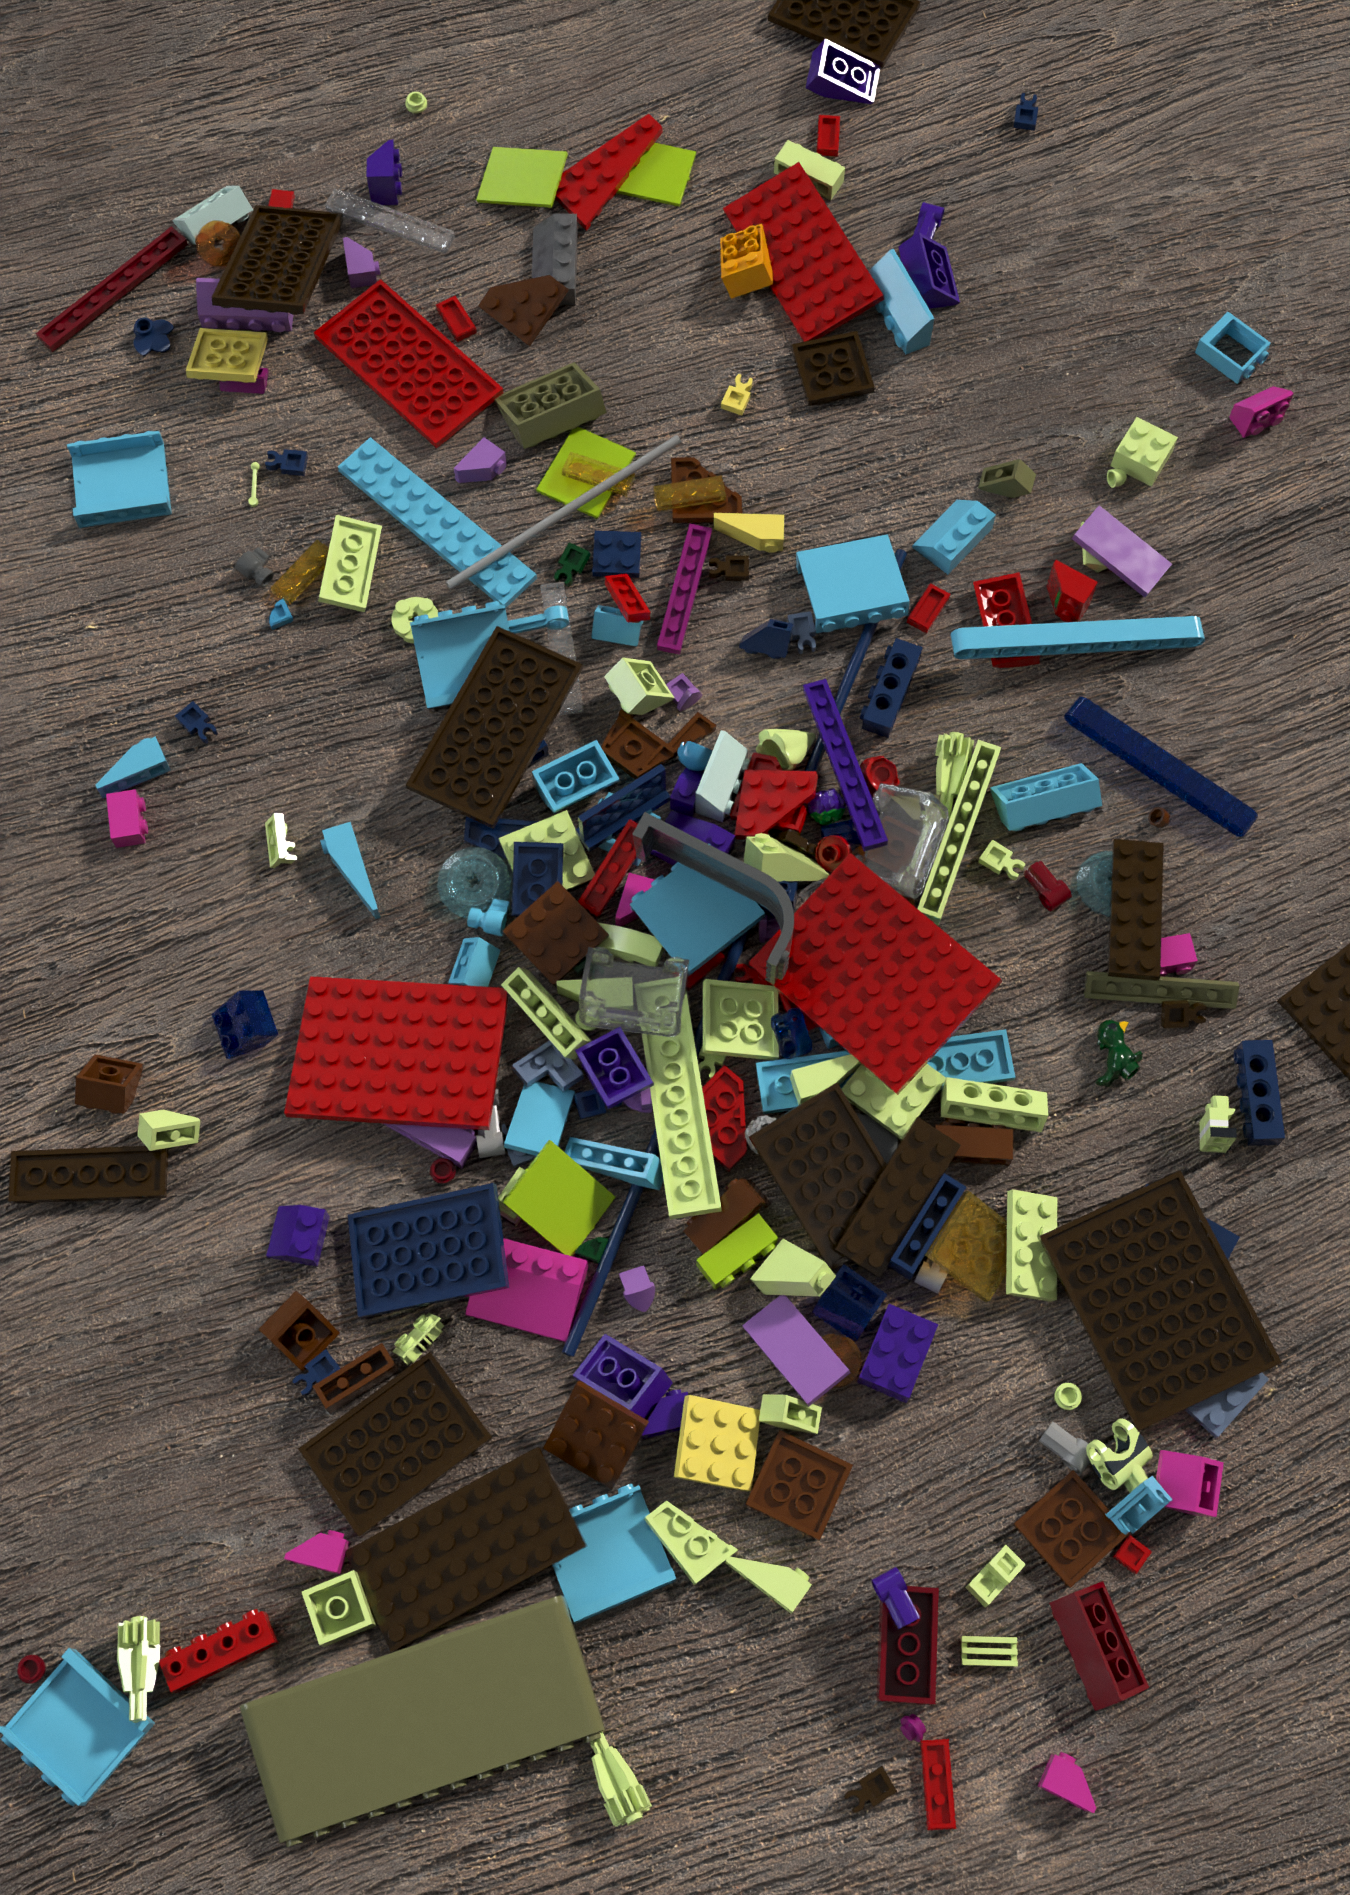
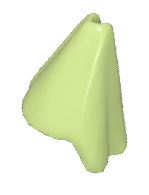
[756,729,816,771]

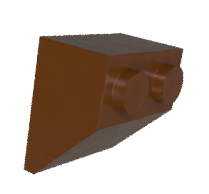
[75,1054,143,1114]
[258,1291,340,1372]

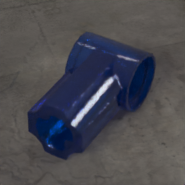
[820,819,861,844]

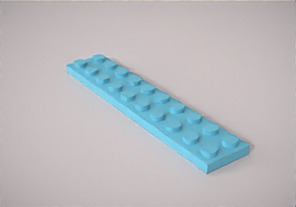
[338,437,537,608]
[756,1029,1016,1114]

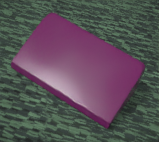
[219,368,269,394]

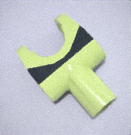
[1086,1419,1153,1493]

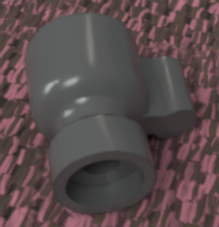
[235,547,274,588]

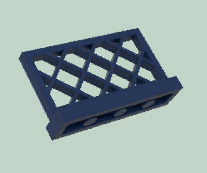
[575,764,671,852]

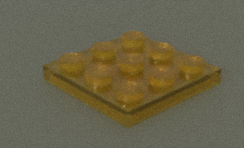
[926,1191,1007,1302]

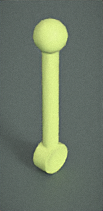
[248,462,260,507]

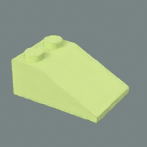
[744,833,829,882]

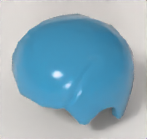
[677,741,712,771]

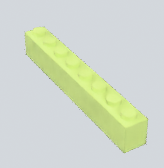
[917,740,1001,926]

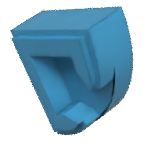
[269,598,294,630]

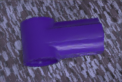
[913,202,945,239]
[871,1567,920,1629]

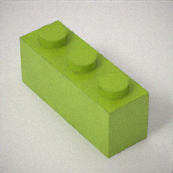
[696,1213,778,1290]

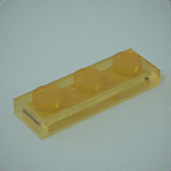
[562,452,635,497]
[653,475,726,511]
[270,540,329,605]

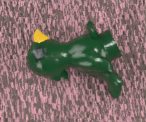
[1096,1020,1143,1088]

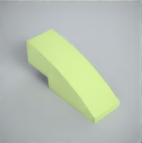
[596,923,664,969]

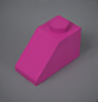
[615,873,655,927]
[284,1530,350,1575]
[1038,1752,1096,1813]

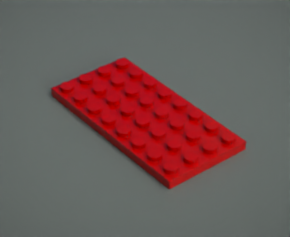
[723,162,885,342]
[314,279,504,448]

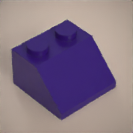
[266,1205,330,1267]

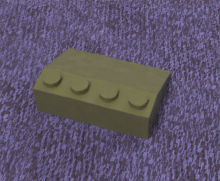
[494,362,607,449]

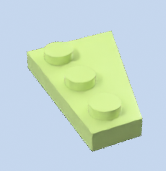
[644,1501,738,1586]

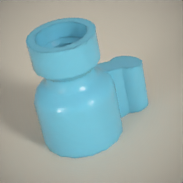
[467,898,510,936]

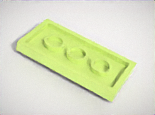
[318,515,382,612]
[1006,1190,1057,1302]

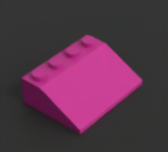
[466,1238,588,1342]

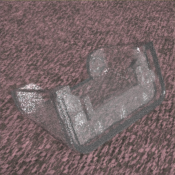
[855,783,949,899]
[579,947,689,1037]

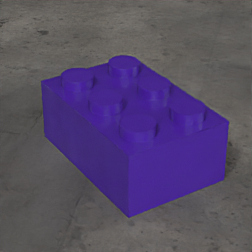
[857,1304,938,1403]

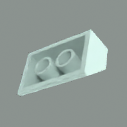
[173,186,253,246]
[695,730,750,822]

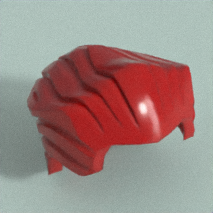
[860,756,900,798]

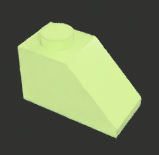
[138,1110,200,1151]
[759,1394,822,1434]

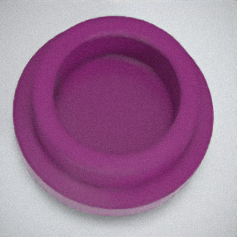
[900,1714,926,1742]

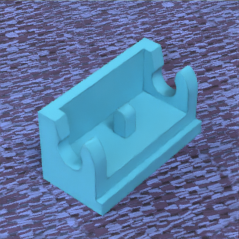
[1106,1476,1172,1535]

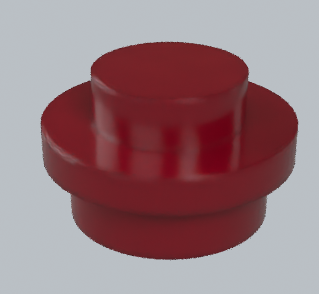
[430,1158,456,1184]
[17,1655,46,1684]

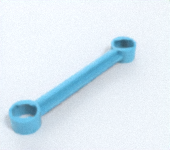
[508,606,570,634]

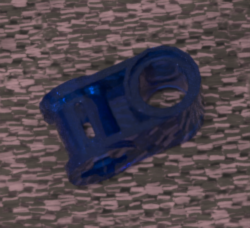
[771,1008,812,1059]

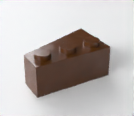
[683,1178,772,1254]

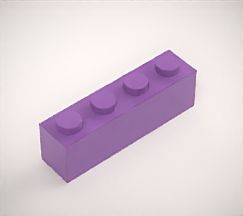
[384,1124,477,1169]

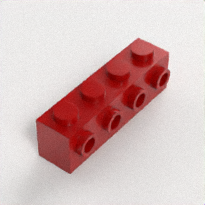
[159,1609,279,1693]

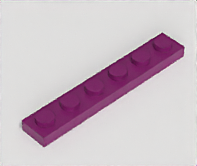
[657,524,712,655]

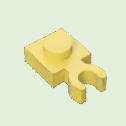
[721,374,753,416]

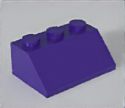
[898,232,960,309]

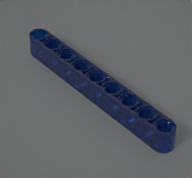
[1064,696,1258,837]

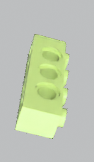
[501,967,591,1060]
[941,1077,1048,1132]

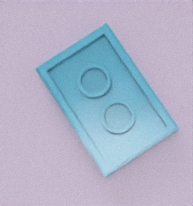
[504,1082,575,1156]

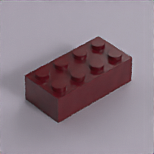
[876,1586,939,1706]

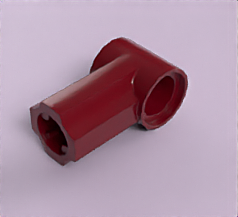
[1023,861,1072,912]

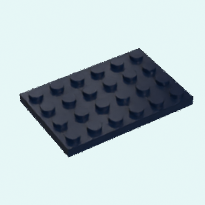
[348,1183,509,1318]

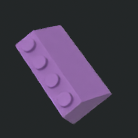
[196,278,293,332]

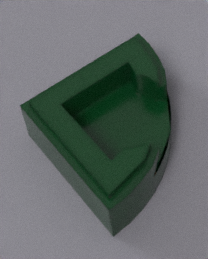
[575,1237,609,1264]

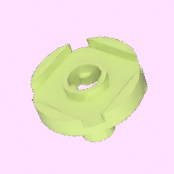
[392,597,438,644]

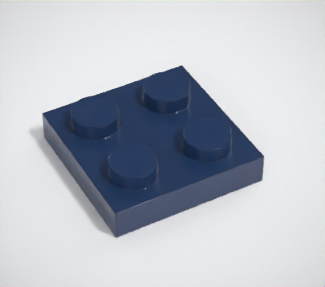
[592,531,641,578]

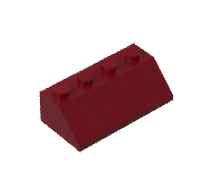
[1049,1581,1149,1711]

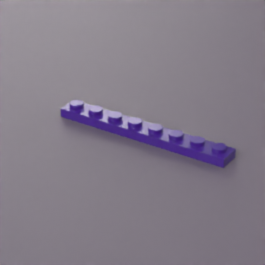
[803,679,888,852]

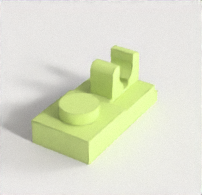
[265,813,297,868]

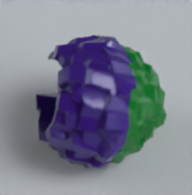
[807,788,846,826]

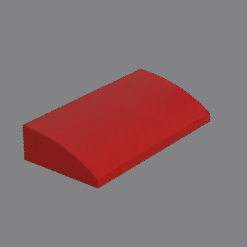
[973,572,1040,668]

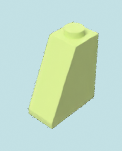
[750,1239,836,1297]

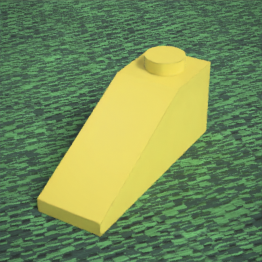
[714,513,784,553]

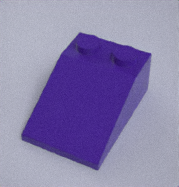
[806,39,880,104]
[651,811,735,865]
[575,1027,654,1109]
[573,1334,673,1419]

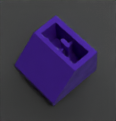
[366,140,402,206]

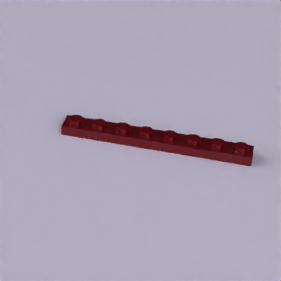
[35,226,188,352]

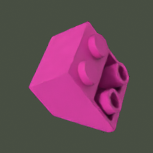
[1229,386,1294,438]
[1156,1450,1224,1517]

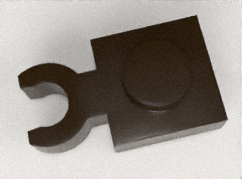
[709,556,749,581]
[774,829,817,858]
[1161,1000,1207,1028]
[844,1766,897,1813]

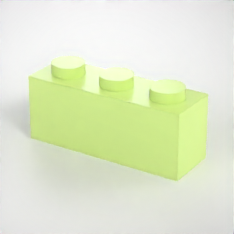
[774,140,845,200]

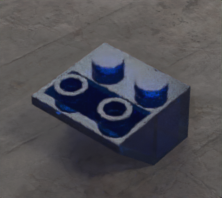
[211,990,278,1059]
[812,1264,887,1343]

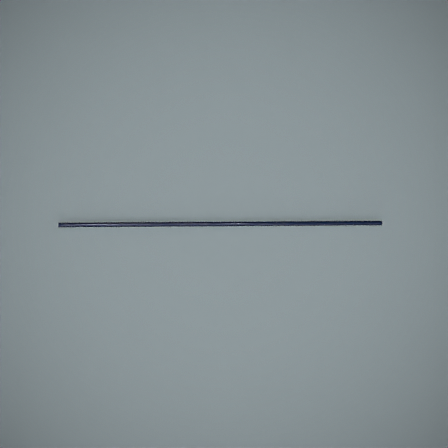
[562,549,907,1357]

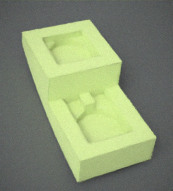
[965,1545,1026,1608]

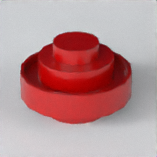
[815,835,852,872]

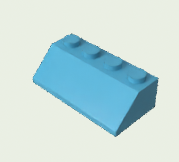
[869,249,934,355]
[990,763,1102,831]

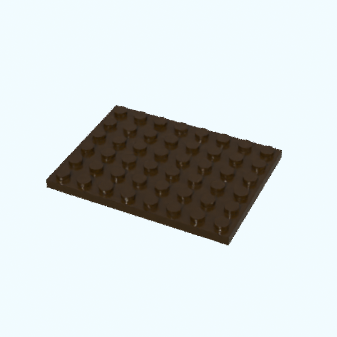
[1038,1170,1282,1431]

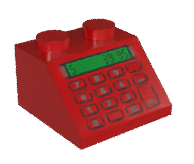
[1046,560,1098,622]

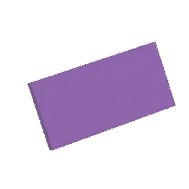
[1071,505,1172,598]
[742,1295,850,1407]

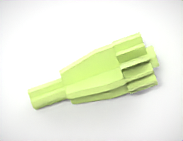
[935,732,974,820]
[117,1616,160,1723]
[590,1732,652,1827]

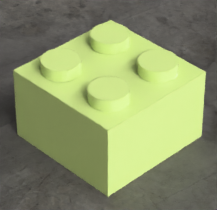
[1111,417,1178,487]
[302,1570,376,1647]

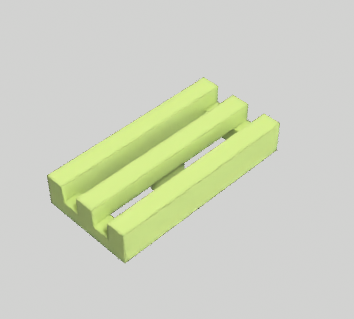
[961,1636,1018,1667]

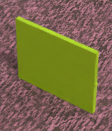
[617,143,696,207]
[476,147,568,208]
[536,427,636,519]
[502,1140,615,1256]

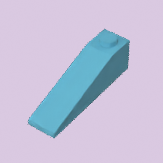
[320,822,381,919]
[564,1137,664,1190]

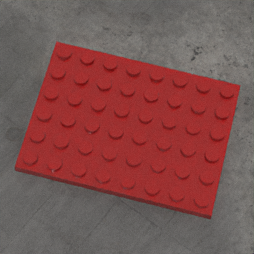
[749,853,1002,1095]
[284,976,509,1130]

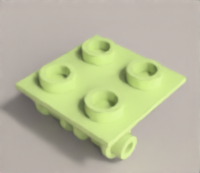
[392,1313,444,1365]

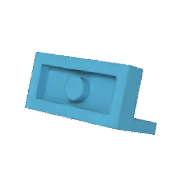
[591,605,644,646]
[448,937,500,987]

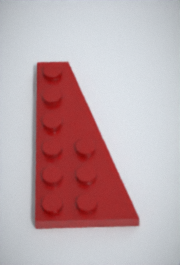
[555,113,663,231]

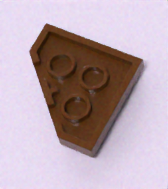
[478,275,569,346]
[671,457,742,523]

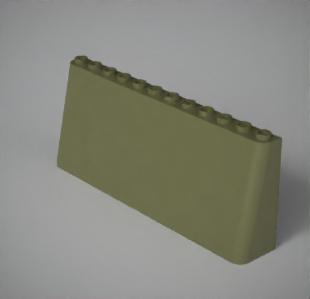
[239,1595,605,1847]

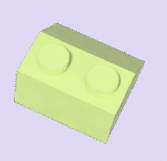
[604,658,674,715]

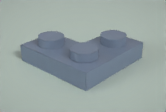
[512,1040,584,1092]

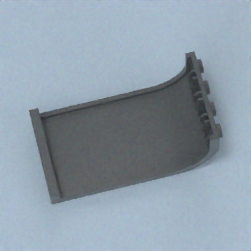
[632,812,794,984]

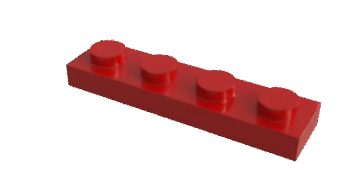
[578,819,638,916]

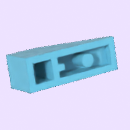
[96,736,171,798]

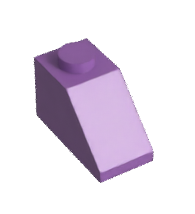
[343,237,380,288]
[454,437,507,483]

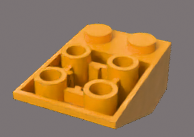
[720,224,773,299]

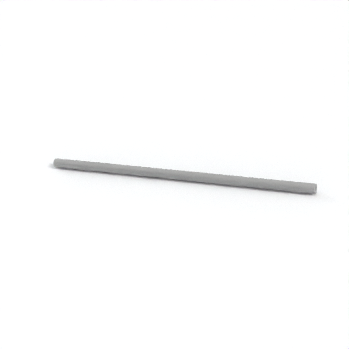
[446,435,681,590]

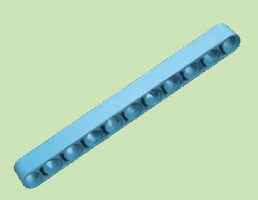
[950,616,1205,659]

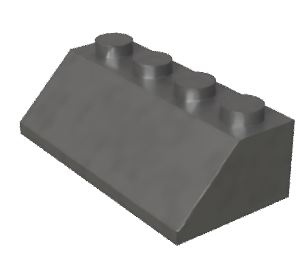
[532,214,578,305]

